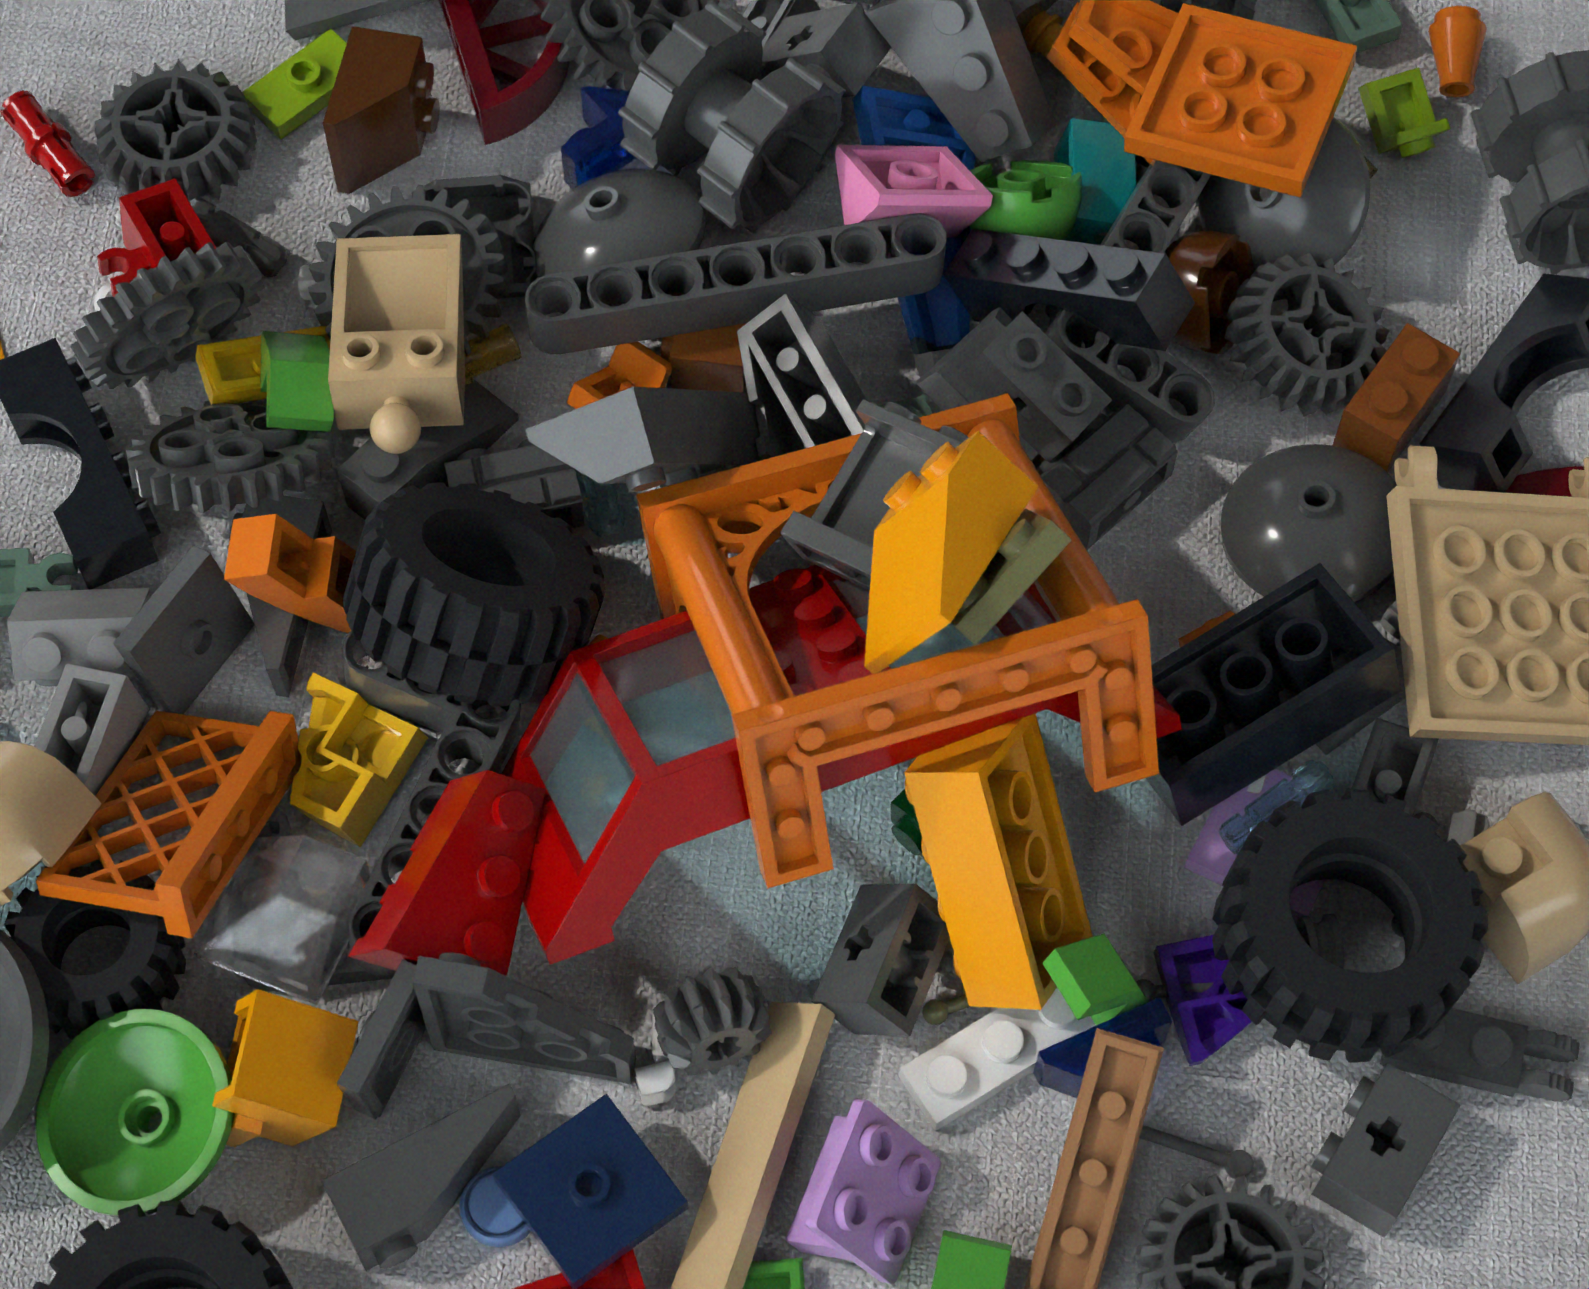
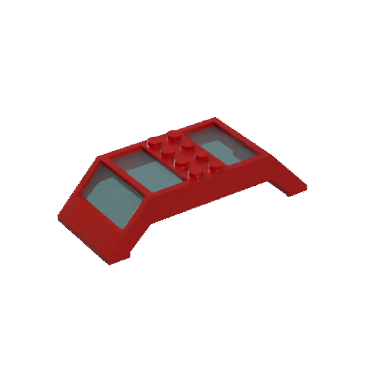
[501,565,1182,965]

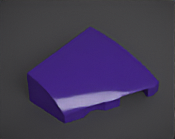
[1153,935,1253,1066]

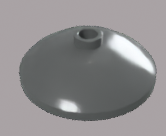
[1198,117,1370,272]
[533,168,706,306]
[1221,444,1397,603]

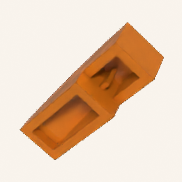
[224,514,356,633]

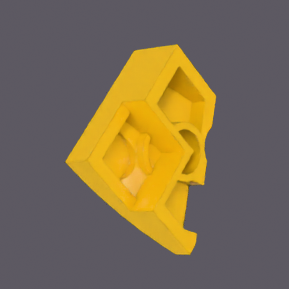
[290,672,428,848]

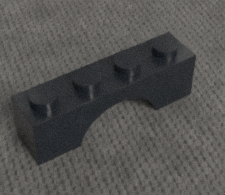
[943,229,1195,351]
[1420,274,1589,493]
[0,338,161,590]

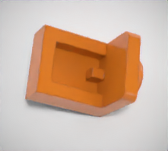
[566,341,672,409]

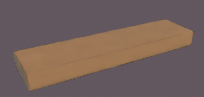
[1024,1028,1164,1289]

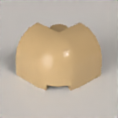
[0,741,102,906]
[1460,792,1589,984]

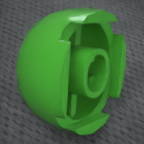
[969,160,1082,240]

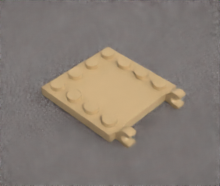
[1386,445,1589,745]

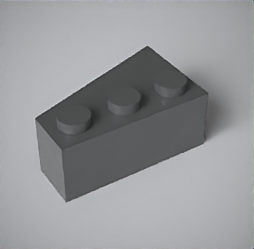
[865,0,1056,162]
[737,294,867,518]

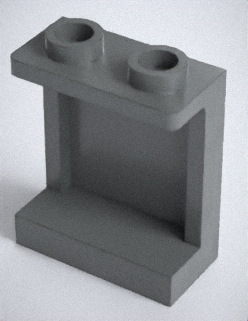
[780,400,969,590]

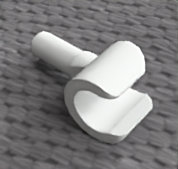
[634,1013,676,1107]

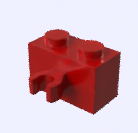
[97,178,216,297]

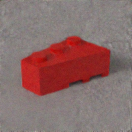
[347,770,546,976]

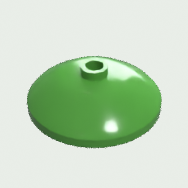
[36,1009,234,1217]

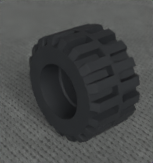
[4,859,186,1040]

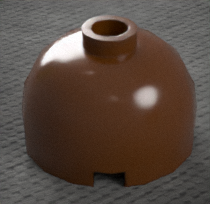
[1164,231,1253,355]

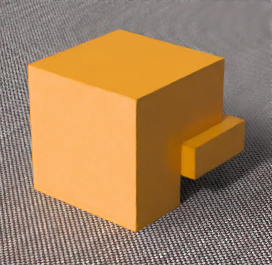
[212,989,359,1147]

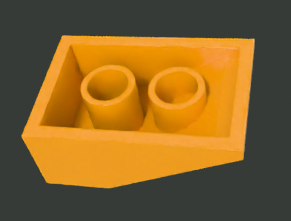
[864,431,1039,674]

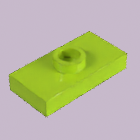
[243,28,347,140]

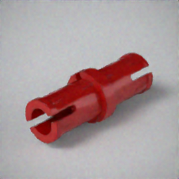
[0,91,96,197]

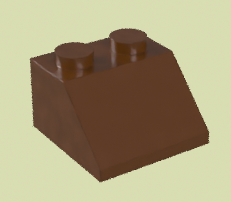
[323,26,440,194]

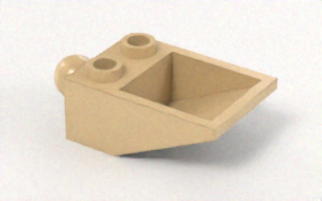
[328,234,465,454]

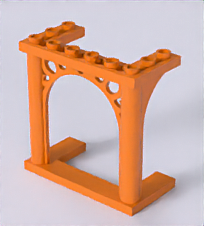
[636,393,1159,889]

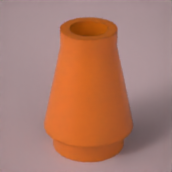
[1428,6,1487,98]

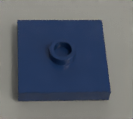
[492,1094,688,1289]

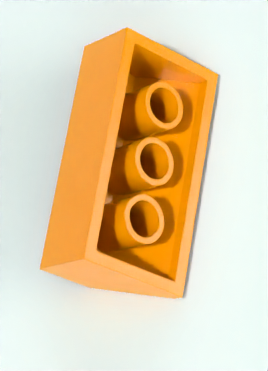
[904,713,1093,1010]

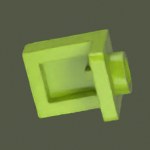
[1358,67,1451,159]

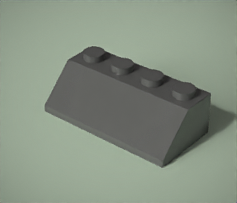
[525,387,763,492]

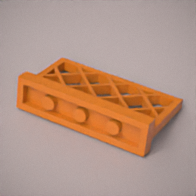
[36,710,301,938]

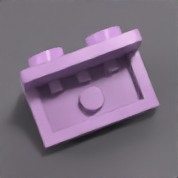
[785,1099,941,1284]

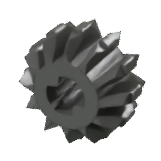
[653,967,772,1075]

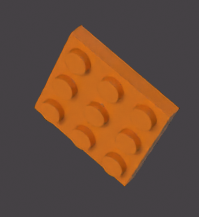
[1124,3,1357,198]

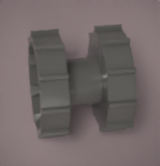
[618,0,846,233]
[1471,50,1589,275]

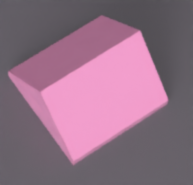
[835,145,993,237]

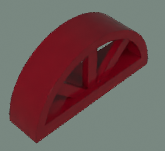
[438,0,570,145]

